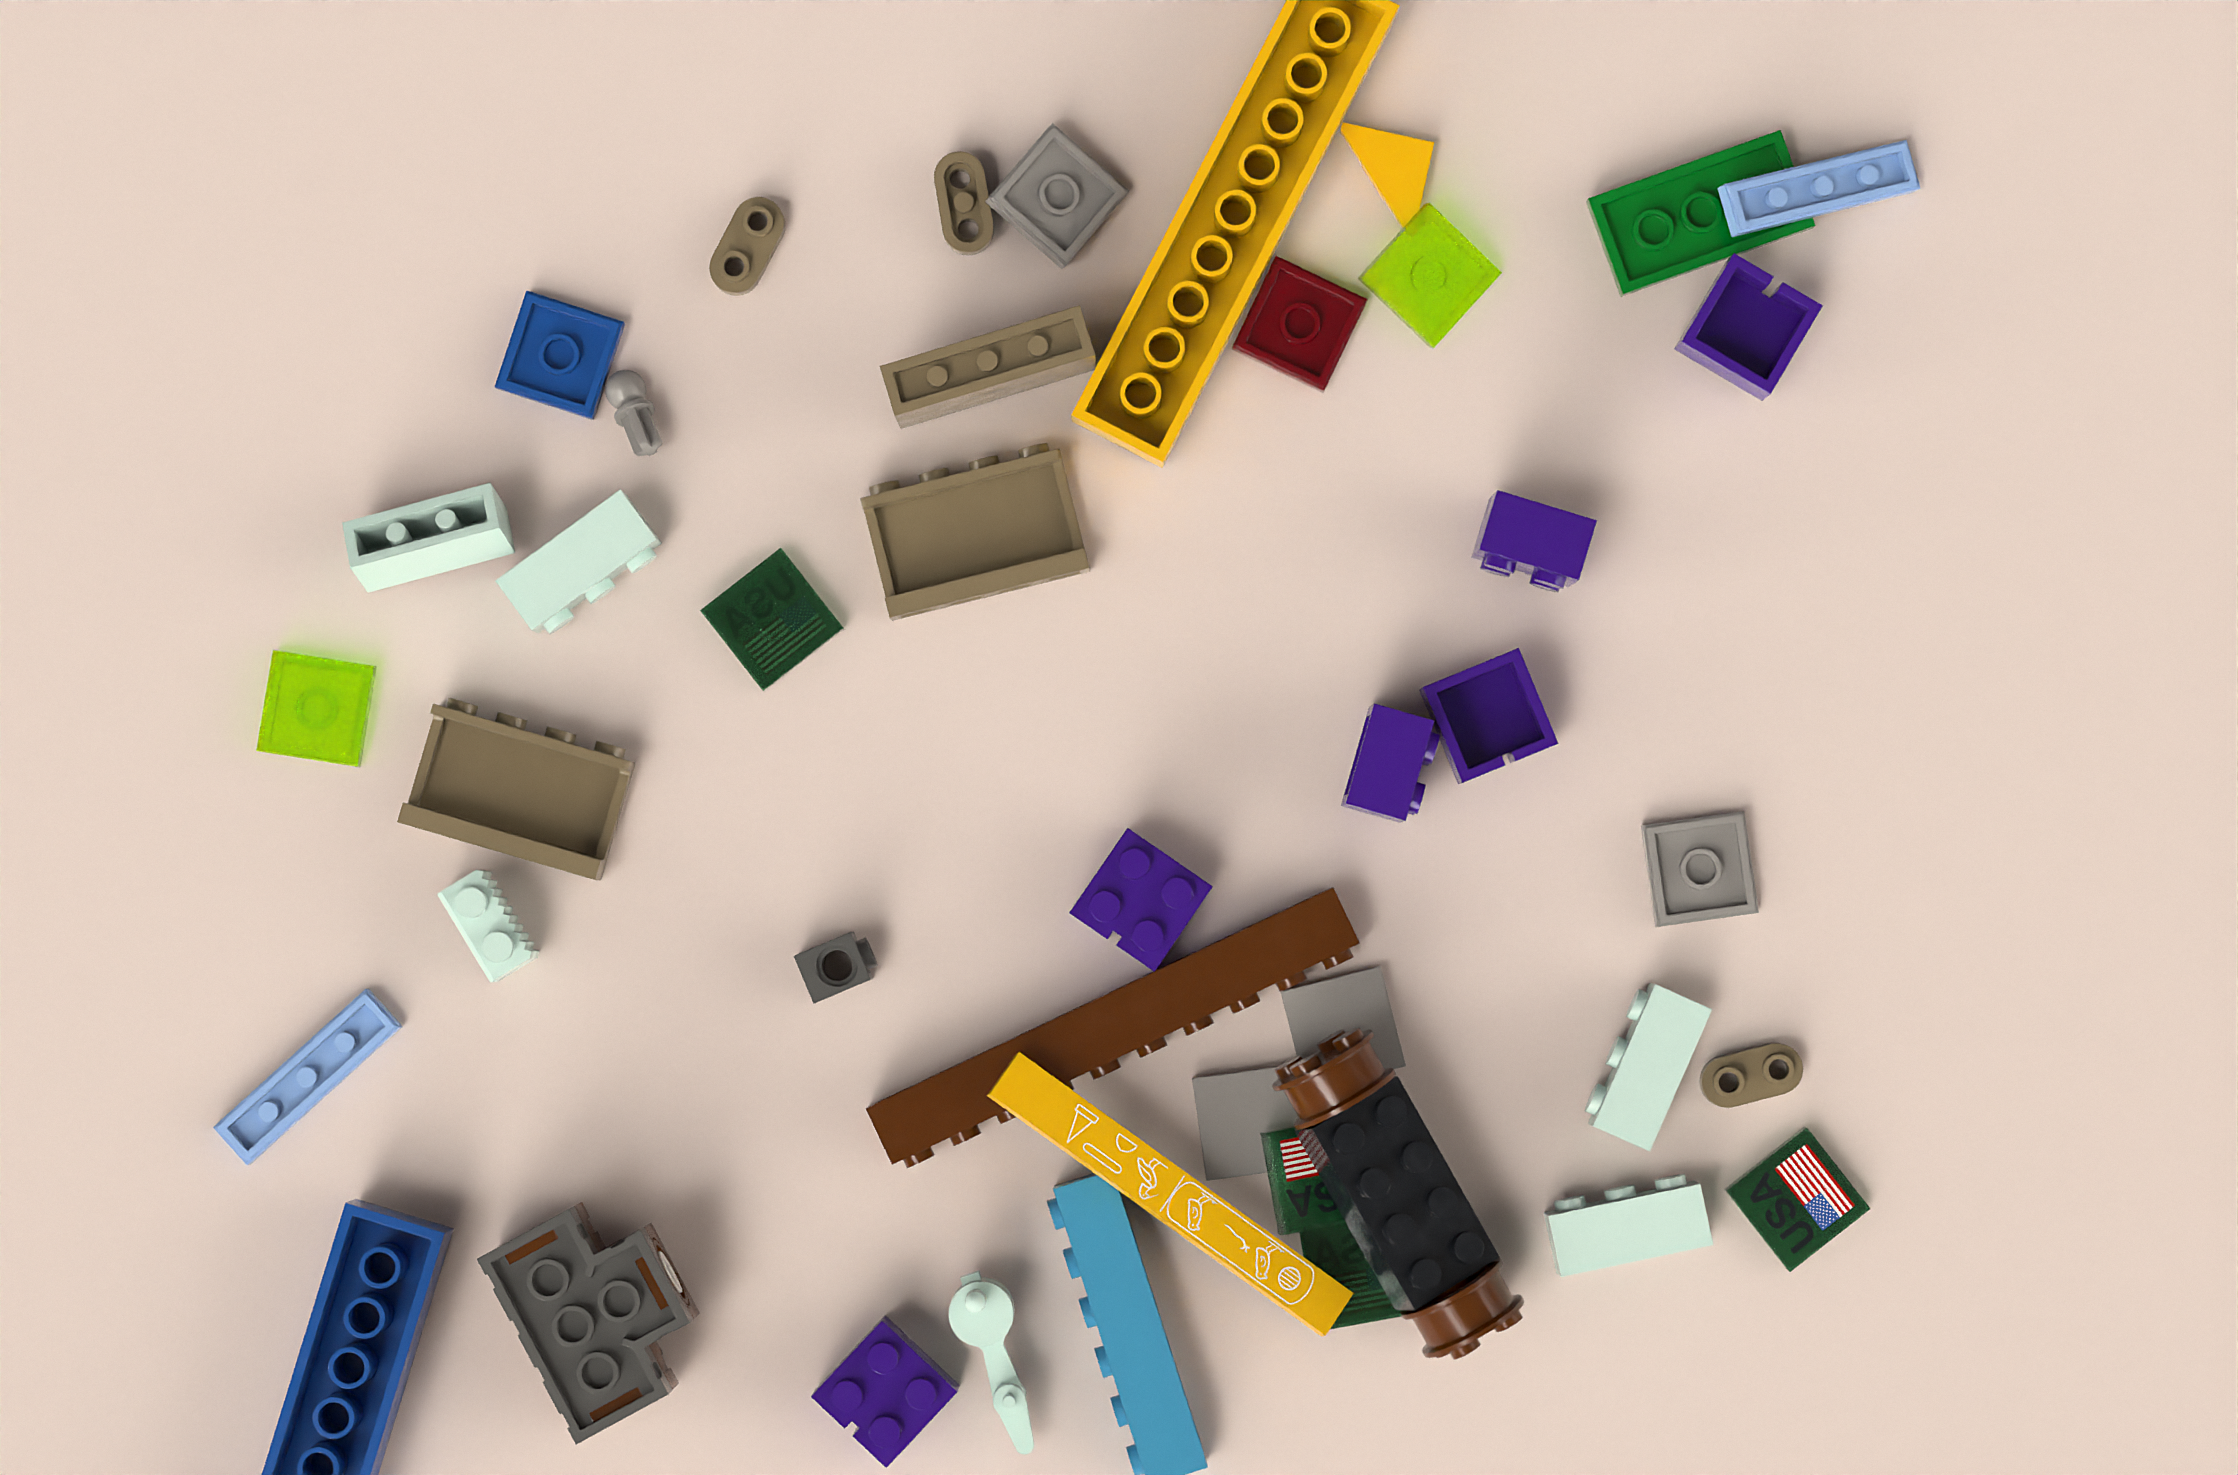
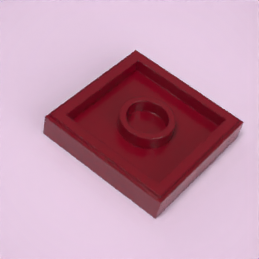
[1232,256,1368,393]

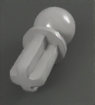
[605,370,662,456]

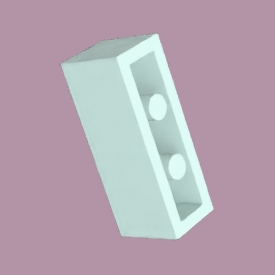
[342,483,515,592]
[495,490,661,634]
[1585,983,1712,1151]
[1544,1174,1713,1277]

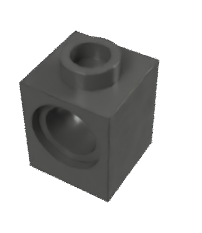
[794,932,878,1004]

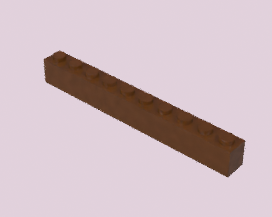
[866,887,1360,1168]

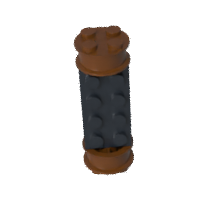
[1272,1027,1524,1360]

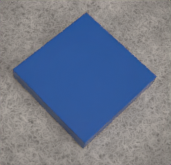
[495,290,625,420]

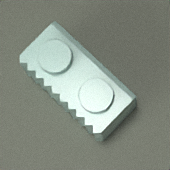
[437,870,539,983]

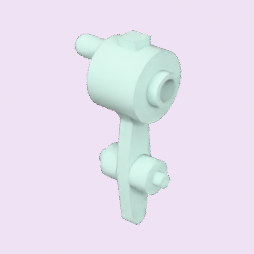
[949,1271,1034,1454]

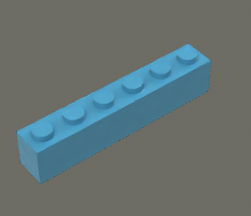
[1047,1173,1208,1475]

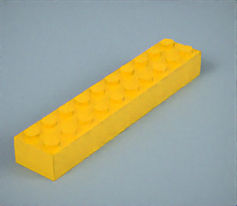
[1071,0,1400,468]

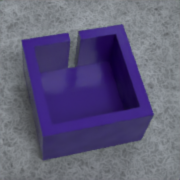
[1674,253,1823,401]
[1471,490,1597,592]
[1419,648,1559,784]
[1341,703,1440,823]
[1069,828,1213,972]
[811,1315,960,1468]

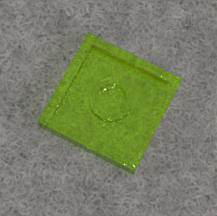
[1358,203,1502,348]
[256,650,377,767]

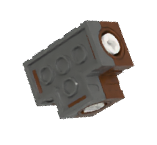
[477,1202,700,1445]

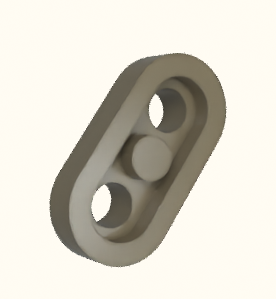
[934,151,994,255]
[709,197,785,296]
[1699,1043,1803,1108]

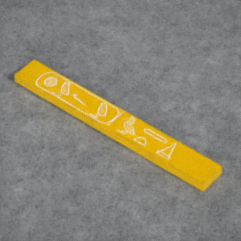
[987,1052,1354,1337]

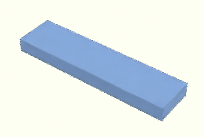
[1717,140,1921,237]
[213,988,403,1165]

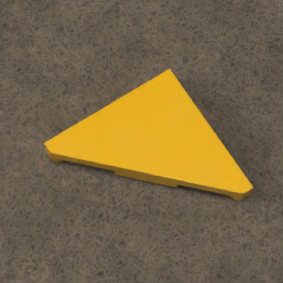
[1340,122,1434,237]

